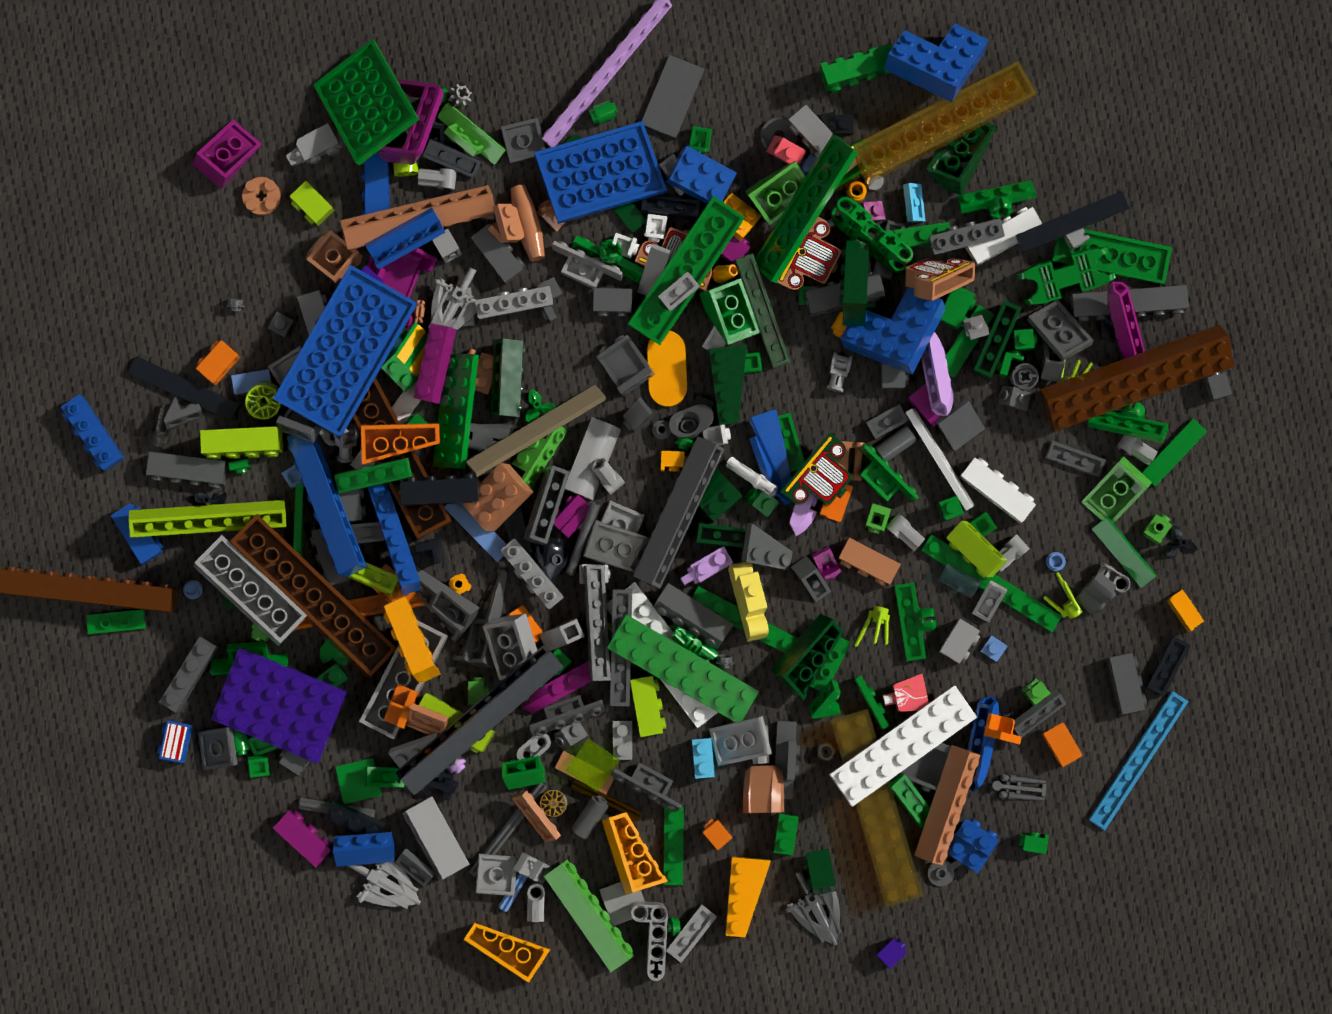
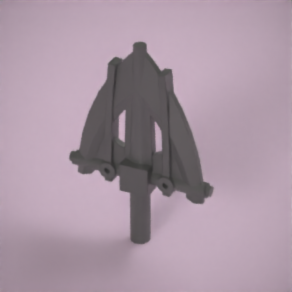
[785,870,842,946]

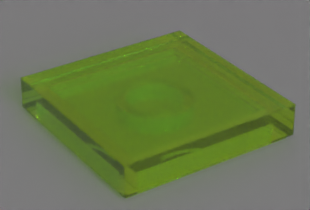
[566,738,620,792]

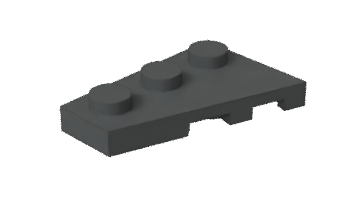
[741,523,793,571]

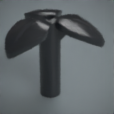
[193,491,227,506]
[1165,525,1198,558]

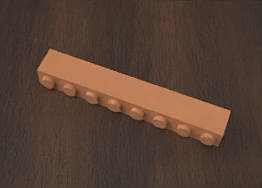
[340,185,495,250]

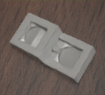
[513,852,552,884]

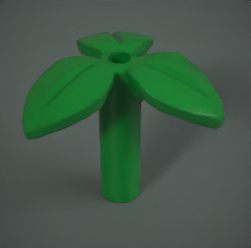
[525,390,556,423]

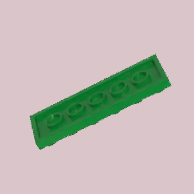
[1052,229,1172,285]
[433,354,479,469]

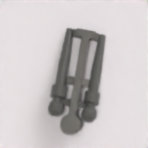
[992,774,1046,801]

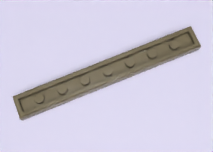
[466,385,606,477]

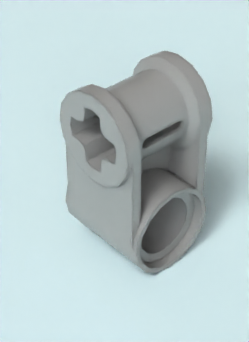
[1092,562,1130,593]

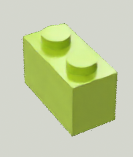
[290,181,334,226]

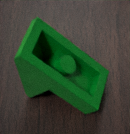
[809,679,841,719]

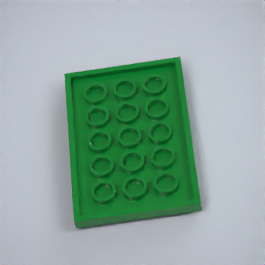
[313,39,420,165]

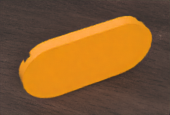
[647,331,687,407]

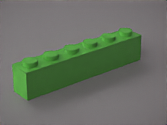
[544,859,634,972]

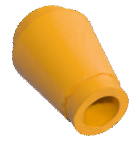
[712,265,738,284]

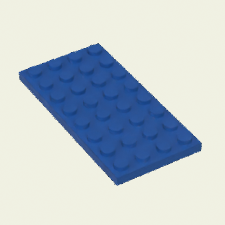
[273,265,418,437]

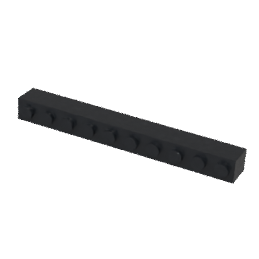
[395,645,563,795]

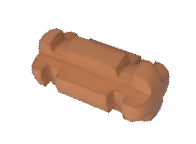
[413,300,426,324]

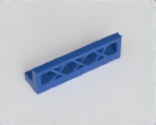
[365,207,445,269]

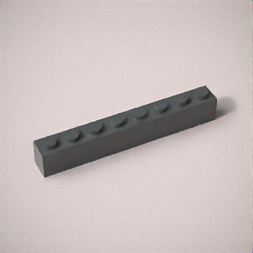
[633,437,724,589]

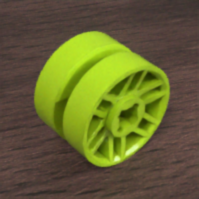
[245,381,281,419]

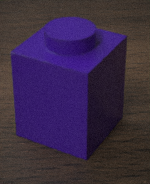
[876,937,907,969]

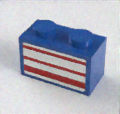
[157,720,193,763]

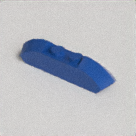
[968,695,999,792]

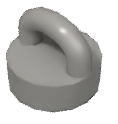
[864,171,884,191]

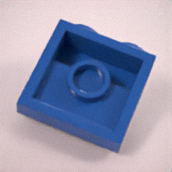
[947,818,999,874]

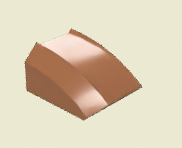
[306,230,363,285]
[743,765,784,813]

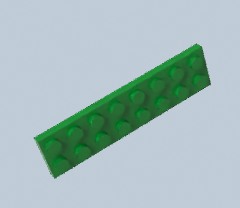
[755,134,858,283]
[628,196,746,345]
[606,614,759,723]

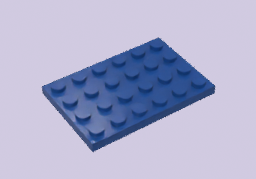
[534,121,667,224]

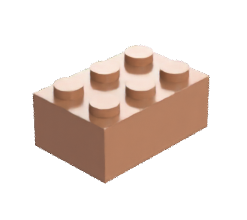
[462,463,533,532]

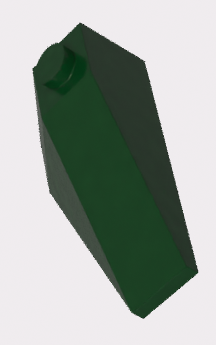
[926,120,996,195]

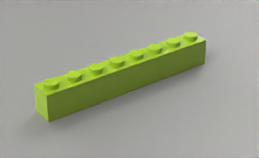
[129,500,286,538]

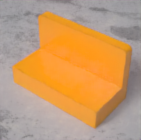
[1166,589,1204,632]

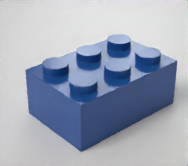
[666,146,736,205]

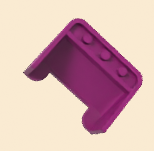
[367,247,437,329]

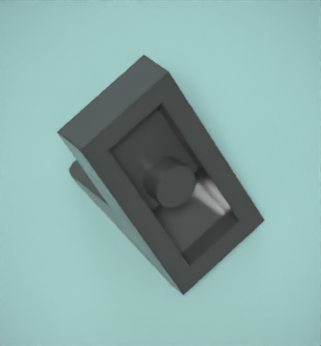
[164,397,203,430]

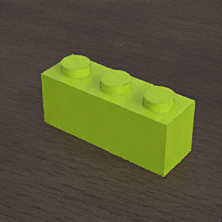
[946,521,1008,578]
[630,676,666,737]

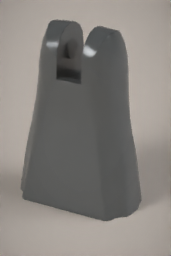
[468,423,513,461]

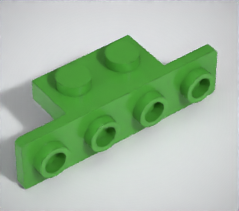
[437,103,505,164]
[512,426,567,490]

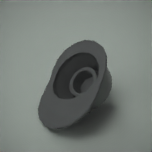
[669,404,714,439]

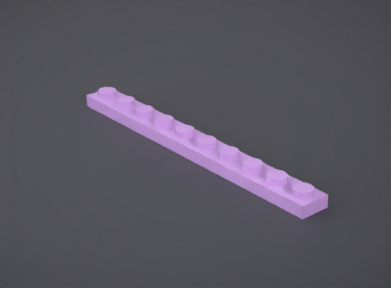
[542,0,672,148]

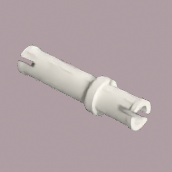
[726,457,778,497]

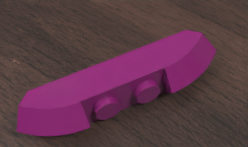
[1107,282,1145,358]
[523,661,590,714]

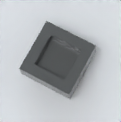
[268,312,294,338]

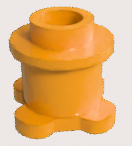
[449,574,471,595]

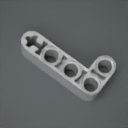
[630,901,668,981]

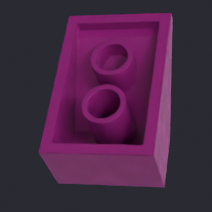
[192,120,262,189]

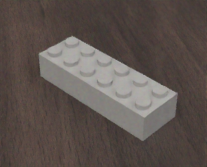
[193,535,307,646]
[359,620,449,739]

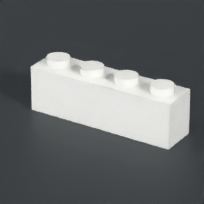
[965,207,1042,266]
[960,458,1036,524]

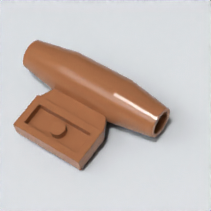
[493,185,545,261]

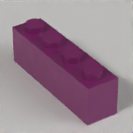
[414,323,456,404]

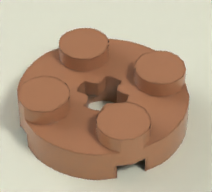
[242,177,281,216]

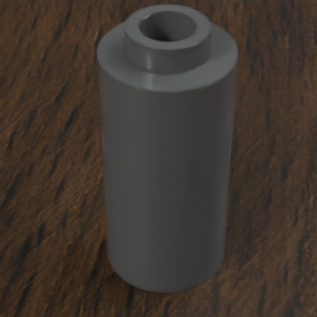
[874,426,917,462]
[571,795,608,839]

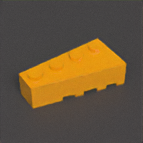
[383,597,441,684]
[602,813,667,895]
[726,856,771,937]
[464,923,550,983]

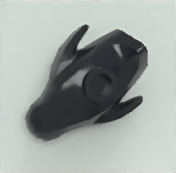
[534,538,570,584]

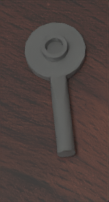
[927,860,962,886]

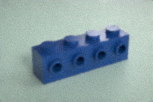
[61,394,125,471]

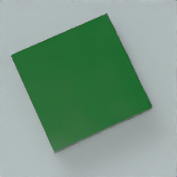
[336,758,382,804]

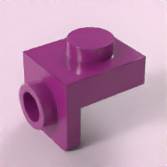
[860,201,885,222]
[812,546,841,580]

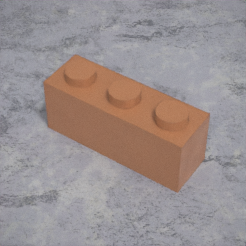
[838,538,901,587]

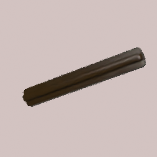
[570,780,642,821]

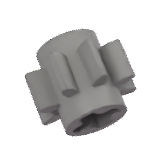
[448,84,472,109]

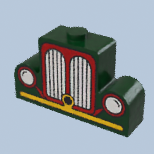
[780,432,852,506]

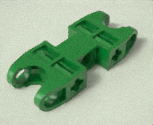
[831,197,913,273]
[1017,247,1116,305]

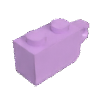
[680,546,733,585]

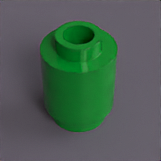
[589,100,618,124]
[233,729,250,756]

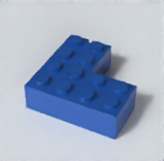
[884,23,988,102]
[840,287,946,374]

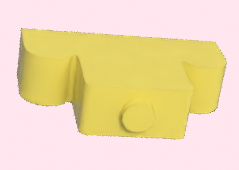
[728,562,769,642]

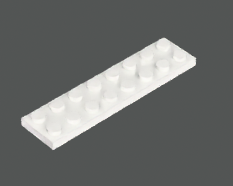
[607,582,718,728]
[829,685,977,807]

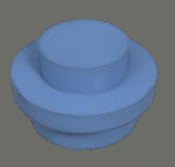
[1046,552,1066,571]
[183,580,203,599]

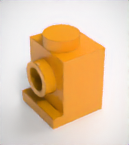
[661,451,688,472]

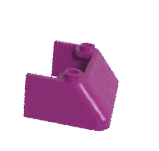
[376,80,443,165]

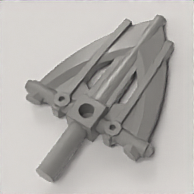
[429,267,479,330]
[348,861,421,909]

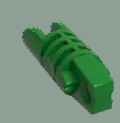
[671,626,718,662]

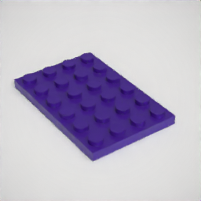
[211,647,347,764]

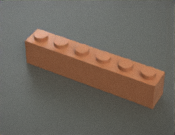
[914,745,980,865]

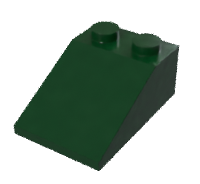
[675,468,742,523]

